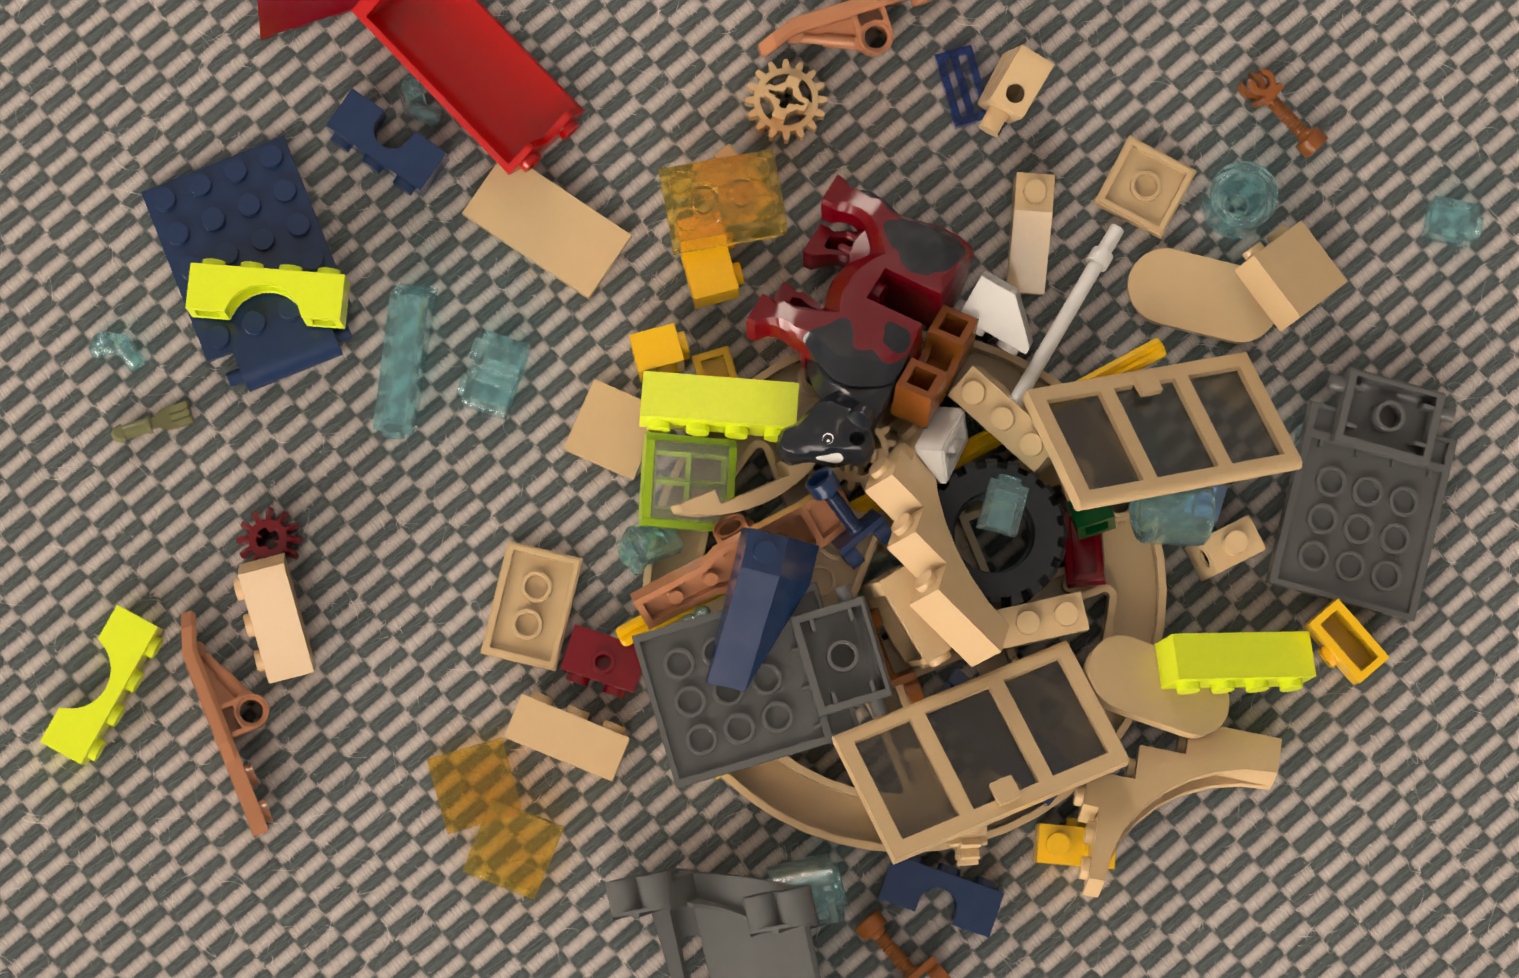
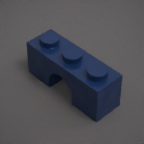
[326,88,449,197]
[877,854,1004,938]

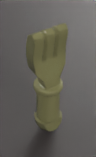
[111,401,195,443]

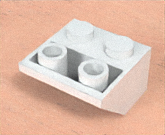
[961,271,1033,356]

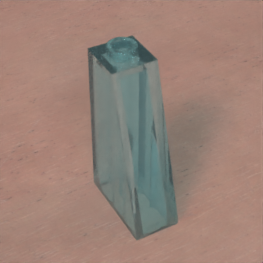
[373,283,438,439]

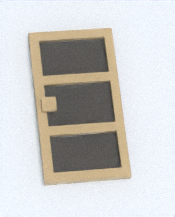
[1022,352,1302,511]
[832,640,1130,865]

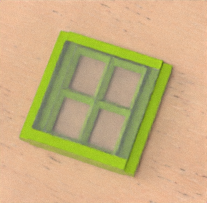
[638,432,737,532]

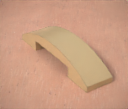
[670,461,815,517]

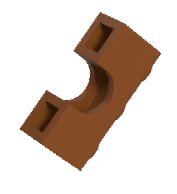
[891,304,979,429]

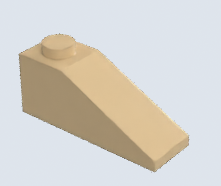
[1007,172,1055,296]

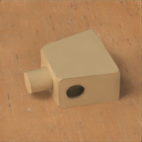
[978,45,1055,137]
[1184,515,1267,582]

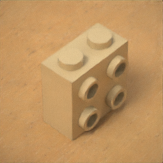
[1234,220,1348,332]

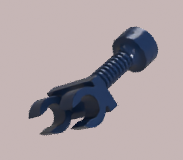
[805,467,892,570]

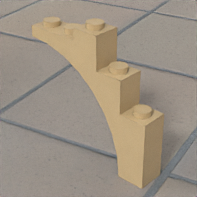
[864,421,1009,667]
[1073,726,1282,898]

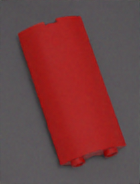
[351,0,585,175]

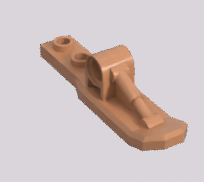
[757,0,933,58]
[630,486,852,630]
[181,610,273,838]

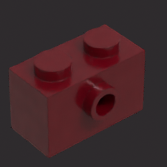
[560,624,642,699]

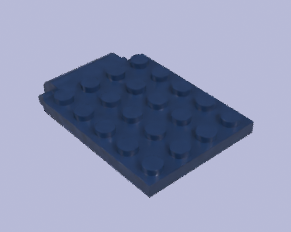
[141,136,353,392]

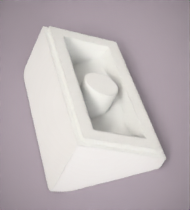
[915,407,968,483]

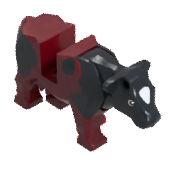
[746,175,974,468]

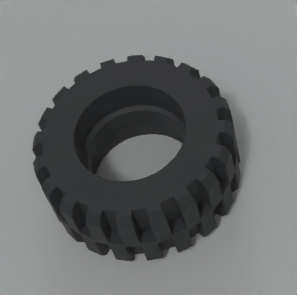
[937,459,1068,610]

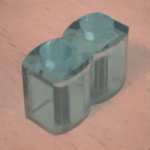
[457,330,531,420]

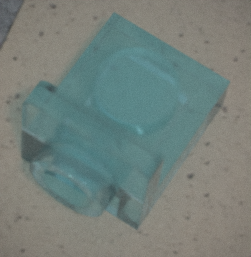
[618,517,685,576]

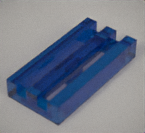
[934,45,987,129]

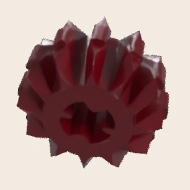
[236,507,304,561]

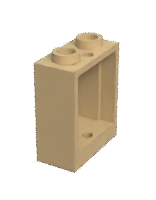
[860,564,953,669]

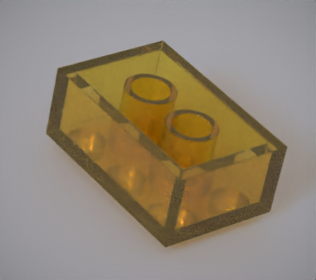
[658,149,787,255]

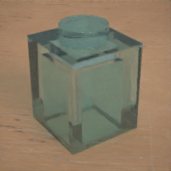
[1421,195,1484,248]
[976,474,1029,537]

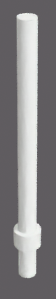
[1011,224,1124,406]

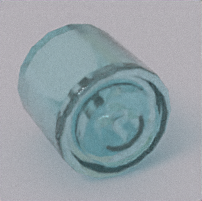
[1202,161,1278,239]
[1129,474,1215,546]
[766,853,847,929]

